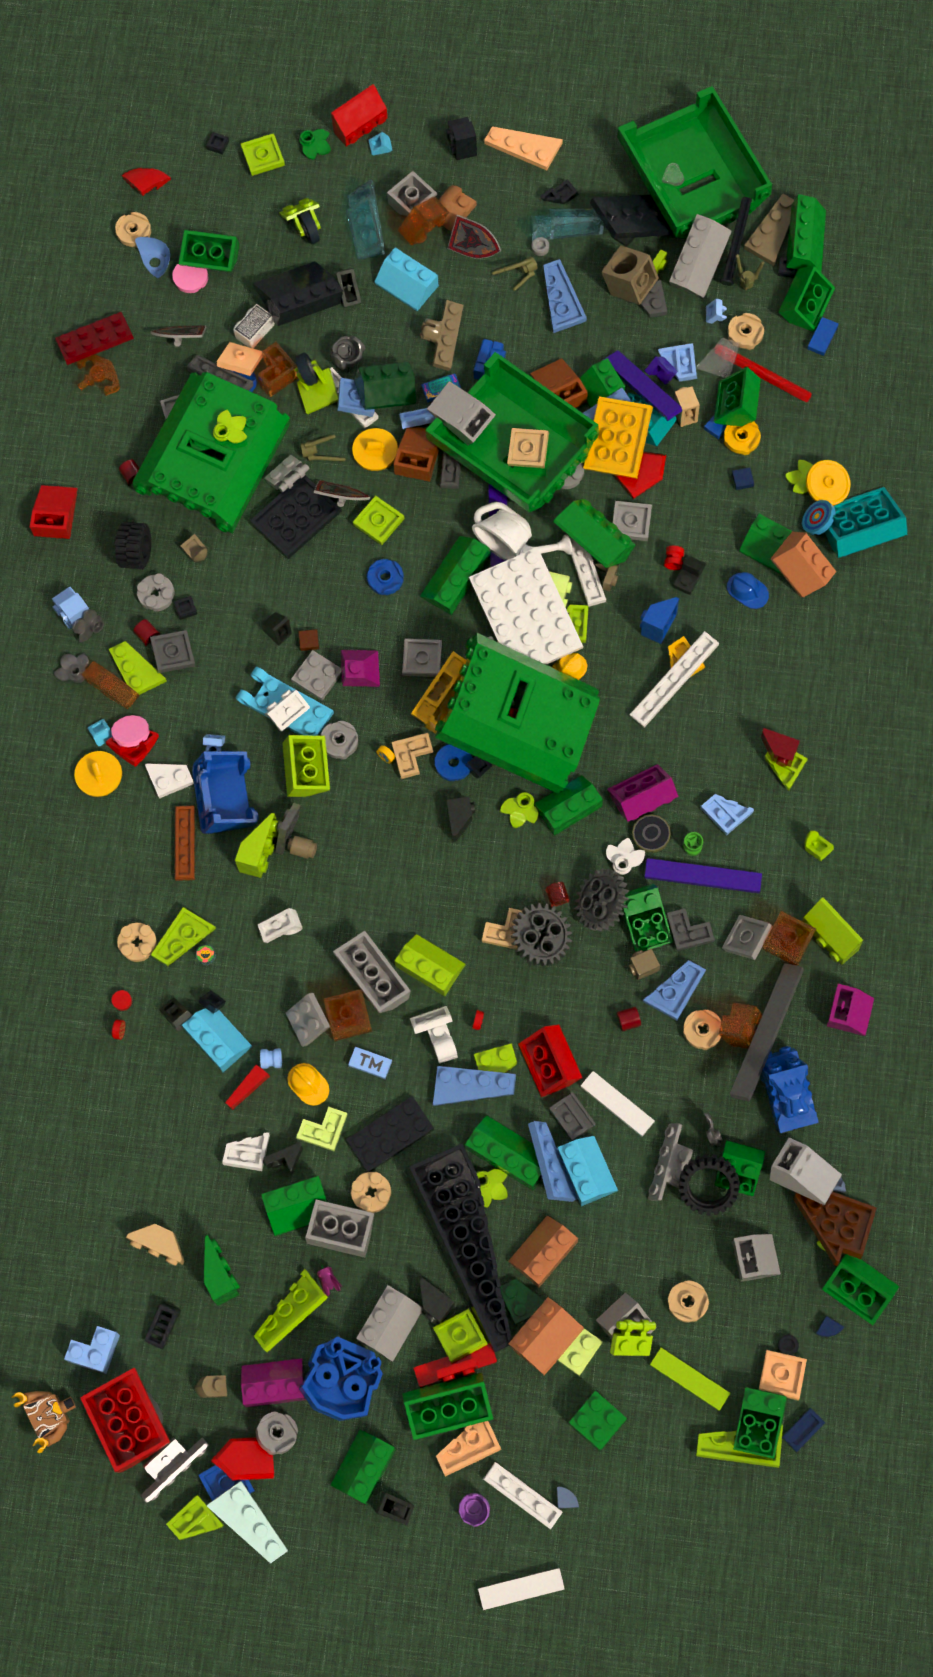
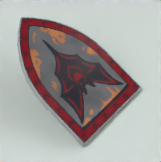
[447,215,501,259]
[151,325,206,347]
[314,480,370,507]

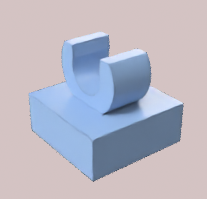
[706,299,727,324]
[203,734,225,751]

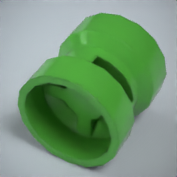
[683,832,703,856]

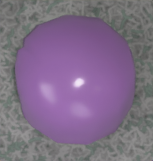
[459,1493,490,1527]

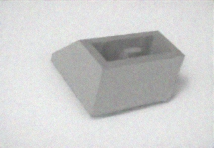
[732,1234,781,1282]

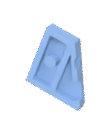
[658,343,697,382]
[700,794,754,836]

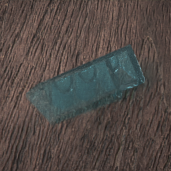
[346,179,385,259]
[531,209,604,241]

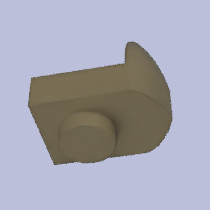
[181,534,208,562]
[595,563,619,592]
[194,1375,227,1398]

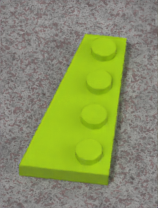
[254,1269,328,1352]
[696,1425,783,1468]

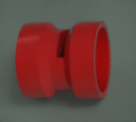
[664,546,684,570]

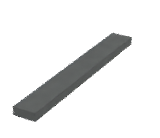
[730,963,804,1102]

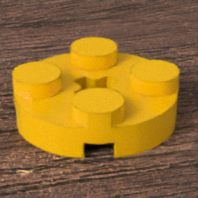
[724,421,761,455]

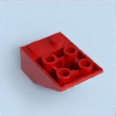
[30,485,78,539]

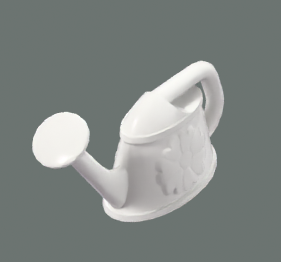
[472,502,572,561]

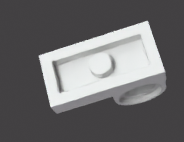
[258,908,302,943]
[427,1024,458,1064]

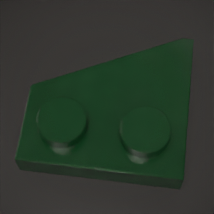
[500,1279,544,1325]

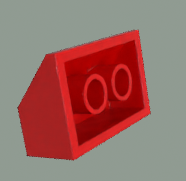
[331,84,388,147]
[518,1024,583,1097]

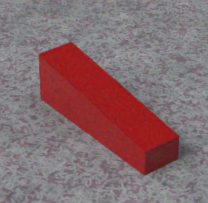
[225,1065,270,1110]

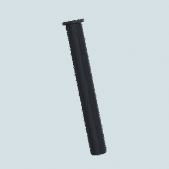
[720,197,752,286]

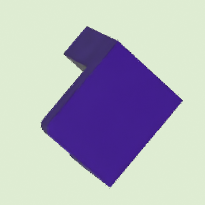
[645,357,678,384]

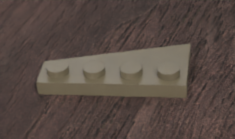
[744,194,794,266]

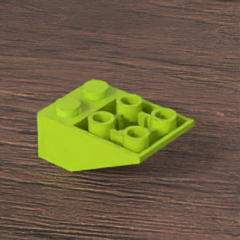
[235,813,278,878]

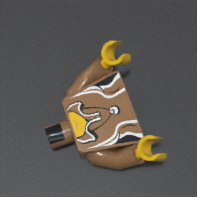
[11,1391,76,1453]

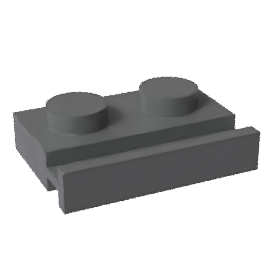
[549,1092,596,1141]

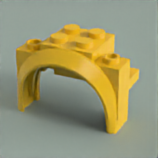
[411,651,467,734]

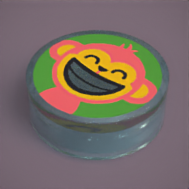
[196,944,216,965]

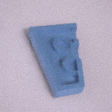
[643,960,706,1021]

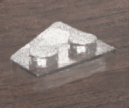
[696,338,741,378]

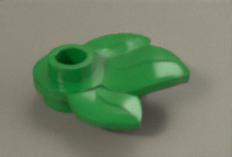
[299,129,331,160]

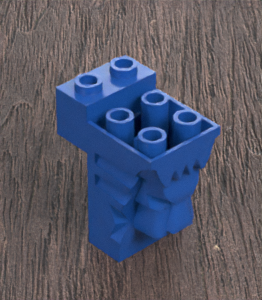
[760,1046,819,1133]

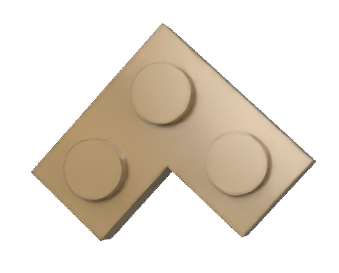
[392,733,433,779]
[482,908,522,949]

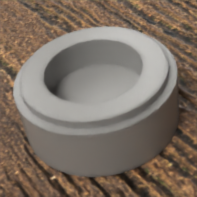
[532,237,549,256]

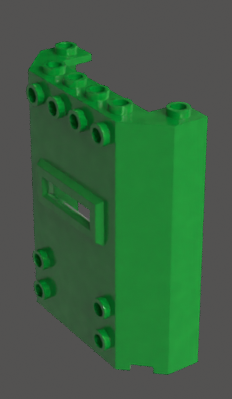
[617,86,772,239]
[425,352,599,512]
[133,372,290,534]
[435,633,600,793]

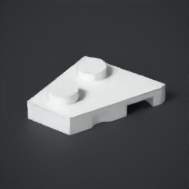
[145,764,194,799]
[222,1133,270,1171]

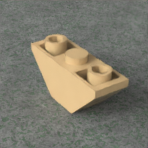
[126,1224,184,1266]

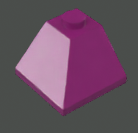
[341,650,380,687]

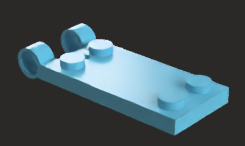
[235,667,334,736]

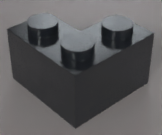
[445,117,477,160]

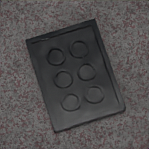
[590,194,673,239]
[250,475,342,559]

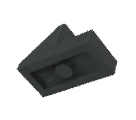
[673,556,706,595]
[159,998,192,1032]
[263,1142,303,1175]

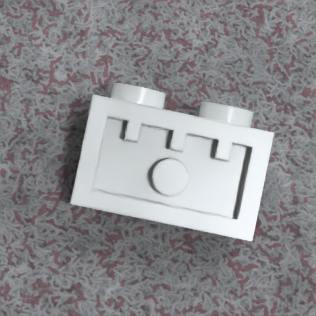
[265,690,310,731]

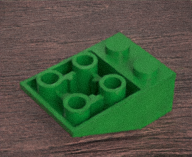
[622,884,673,953]
[204,1235,240,1306]
[733,1388,787,1459]

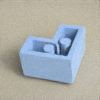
[52,587,89,629]
[64,1326,120,1374]

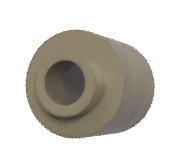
[288,836,317,859]

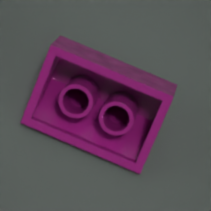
[607,764,679,822]
[241,1359,306,1407]

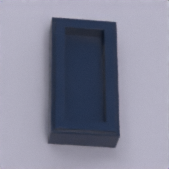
[782,1408,825,1453]

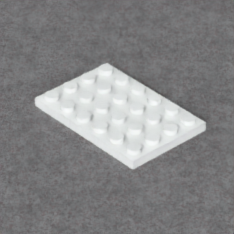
[469,547,583,665]

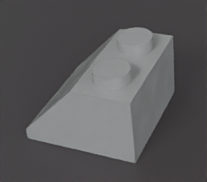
[387,171,437,216]
[596,1292,654,1339]

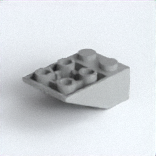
[427,381,496,445]
[770,1138,842,1205]

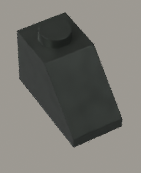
[262,612,292,646]
[447,797,476,842]
[420,1278,455,1324]

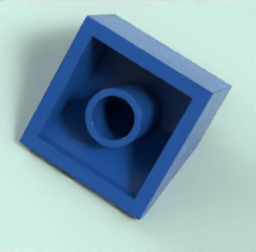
[640,597,679,644]

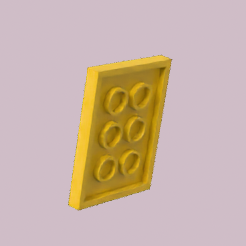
[583,397,653,479]

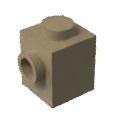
[628,949,660,980]

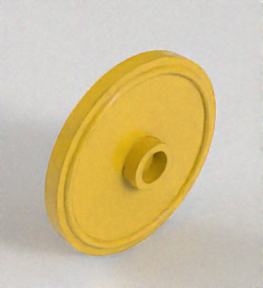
[352,428,398,471]
[806,460,851,506]
[75,751,122,797]

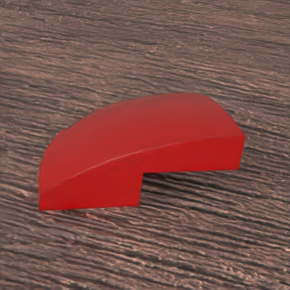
[122,168,171,196]
[105,730,159,767]

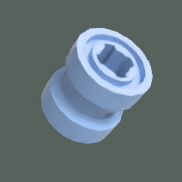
[260,1048,282,1069]

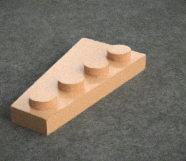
[484,126,563,171]

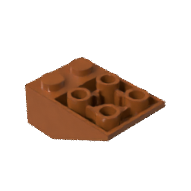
[530,358,588,408]
[394,426,439,482]

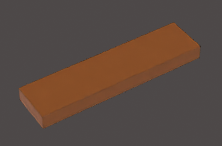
[175,805,195,881]

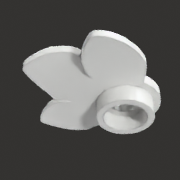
[606,838,645,875]

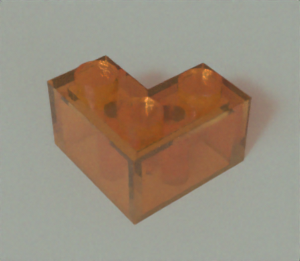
[398,197,449,246]
[258,342,298,397]
[719,1003,762,1049]

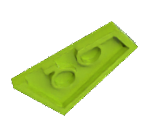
[109,641,167,698]
[151,907,216,966]

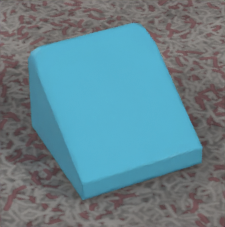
[368,132,393,156]
[88,719,112,746]

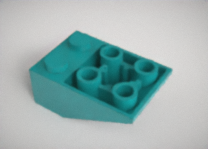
[627,393,677,446]

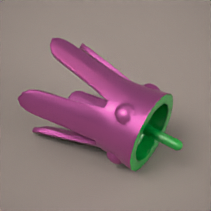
[317,1265,342,1296]

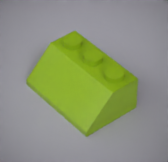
[282,735,330,797]
[802,897,863,965]
[395,934,466,997]

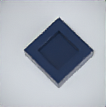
[732,468,754,490]

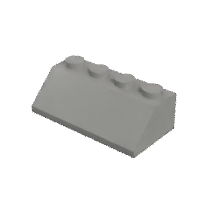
[669,214,732,298]
[333,931,411,1013]

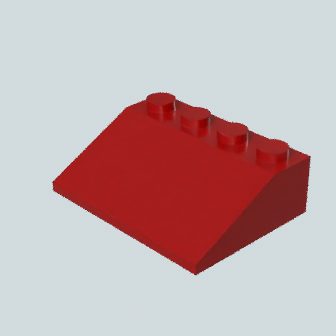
[80,1368,170,1473]

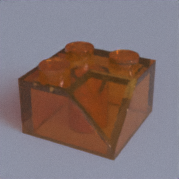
[763,911,816,966]
[324,989,372,1041]

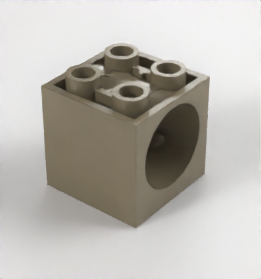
[602,246,659,305]

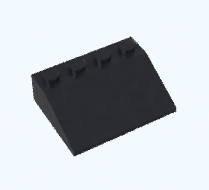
[253,261,343,326]

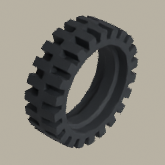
[679,1154,739,1216]

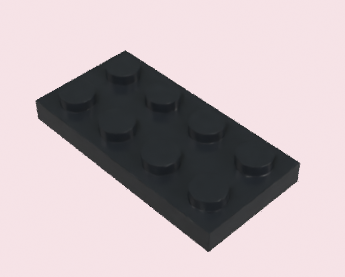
[346,1096,434,1172]

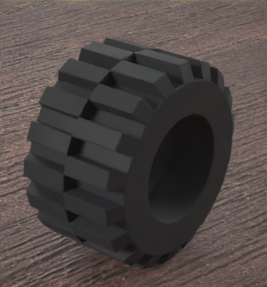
[115,521,152,570]

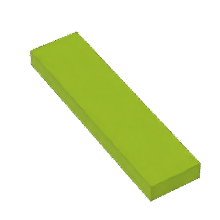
[650,1348,730,1411]

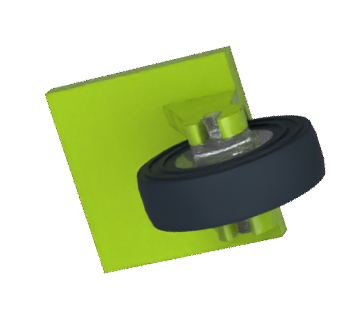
[279,198,321,244]
[295,353,338,414]

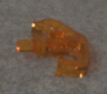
[77,354,120,396]

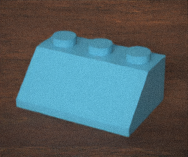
[375,248,439,311]
[182,1008,252,1072]
[558,1136,618,1206]

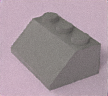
[305,1200,374,1258]
[356,1285,423,1362]

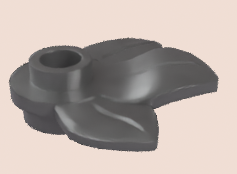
[72,609,104,642]
[54,653,89,683]
[704,1112,723,1146]

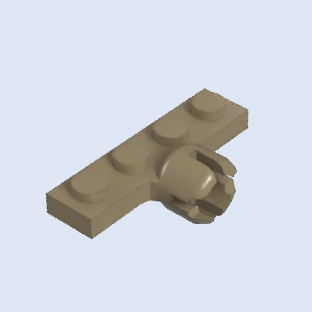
[420,300,463,371]

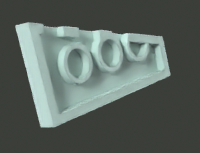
[206,1481,288,1563]

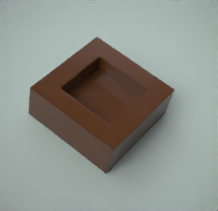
[299,629,319,651]

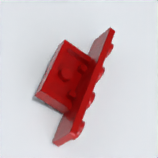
[414,1343,497,1387]

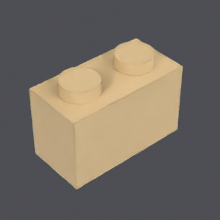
[674,386,700,427]

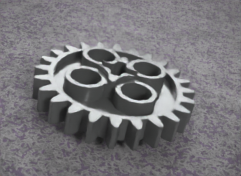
[575,868,629,932]
[510,903,572,966]

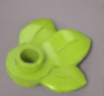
[213,410,247,443]
[785,460,813,494]
[500,792,538,828]
[476,1169,508,1208]

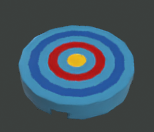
[802,500,836,535]

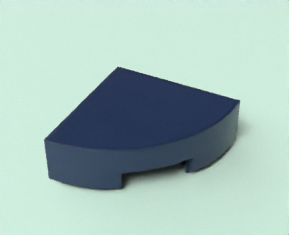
[816,1316,844,1337]

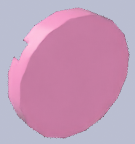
[173,264,208,293]
[111,715,149,747]

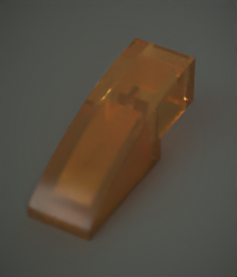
[82,661,140,709]

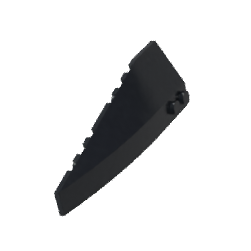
[405,1144,512,1353]

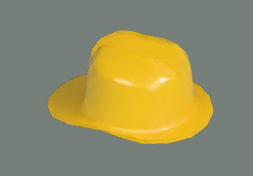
[552,653,588,680]
[287,1063,330,1106]

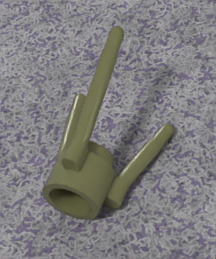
[736,254,765,290]
[492,256,538,291]
[301,435,346,461]

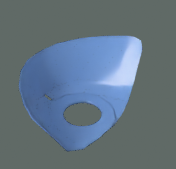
[135,237,170,278]

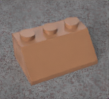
[771,531,836,597]
[508,1216,578,1288]
[508,1297,584,1376]

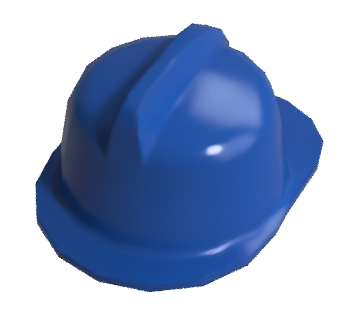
[727,572,769,609]

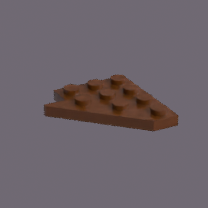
[793,1192,877,1266]

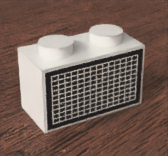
[234,304,275,348]

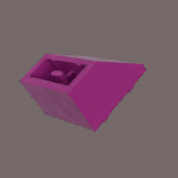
[827,984,874,1036]

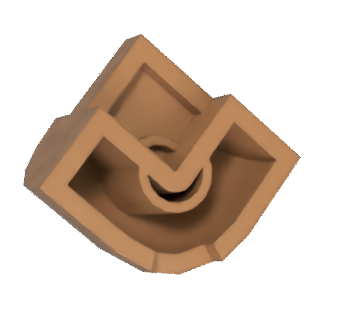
[435,185,477,232]

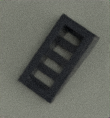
[144,1302,181,1349]

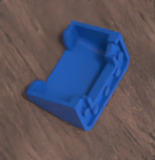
[192,751,258,834]

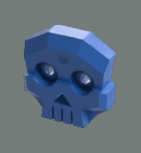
[299,1336,383,1421]

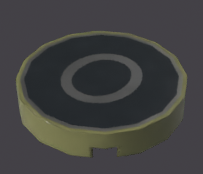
[632,815,671,853]

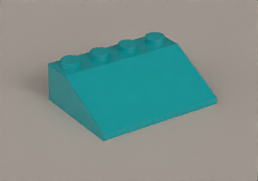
[825,487,908,558]

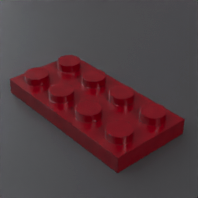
[55,312,134,365]

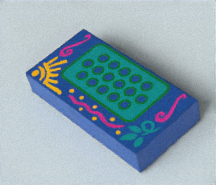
[421,373,461,403]

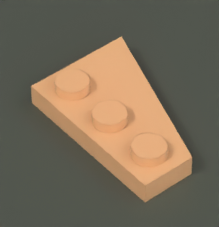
[436,1421,501,1476]

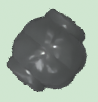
[331,335,366,370]

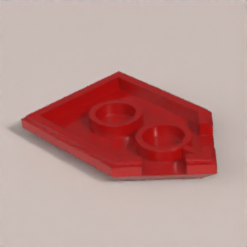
[614,452,666,499]
[211,1438,274,1481]

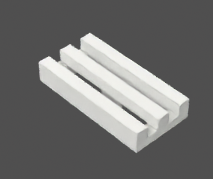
[410,1006,452,1034]

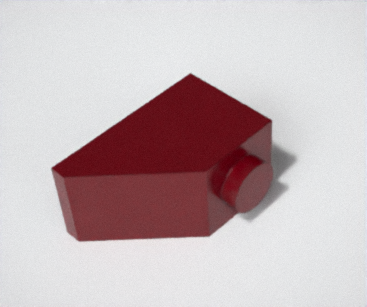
[761,728,800,767]

